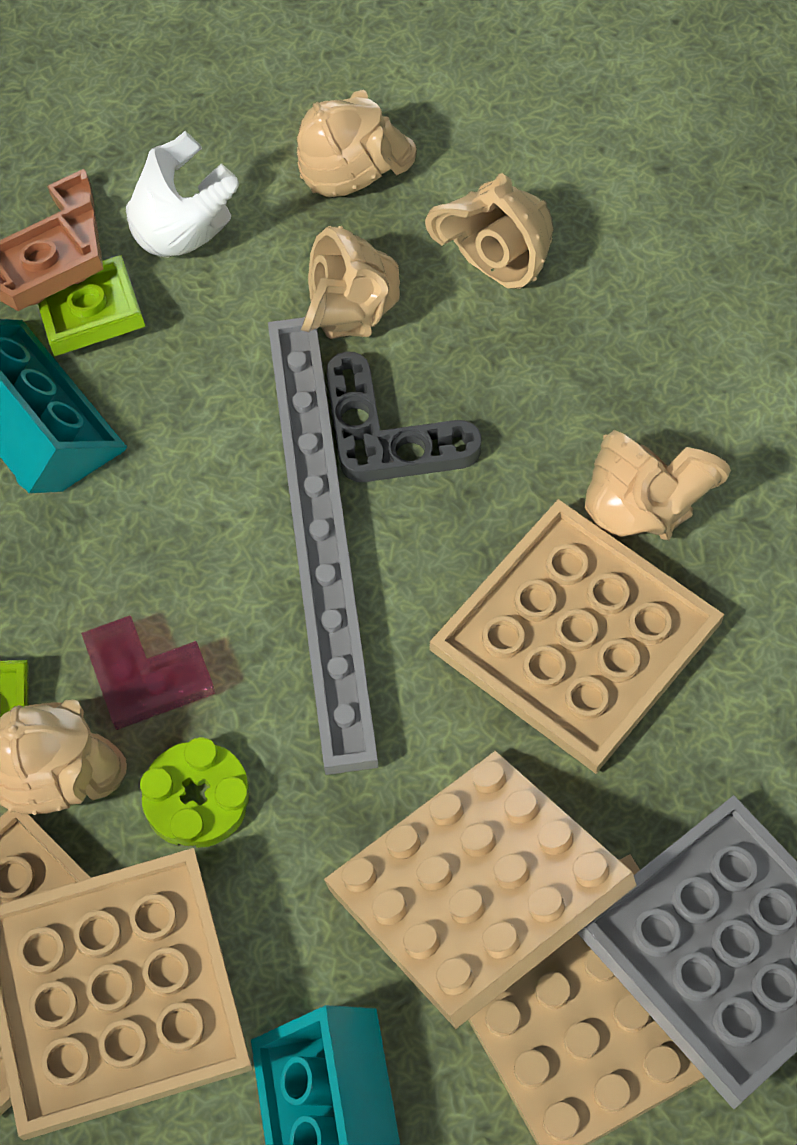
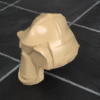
[297,90,417,197]
[425,173,553,289]
[301,226,400,339]
[585,430,731,541]
[0,699,127,815]

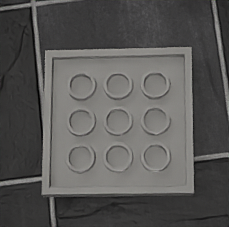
[578,795,797,1109]

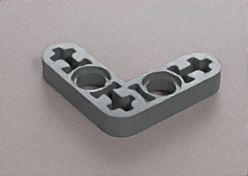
[327,352,481,482]

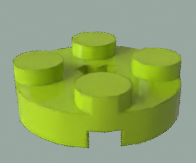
[140,737,249,848]

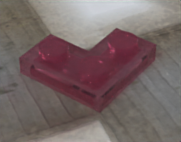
[81,615,216,730]

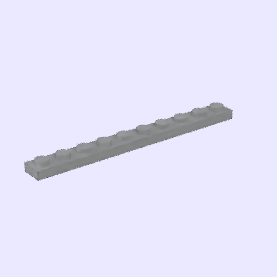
[268,317,379,775]

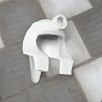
[126,131,239,258]

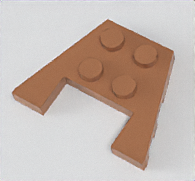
[0,169,104,311]

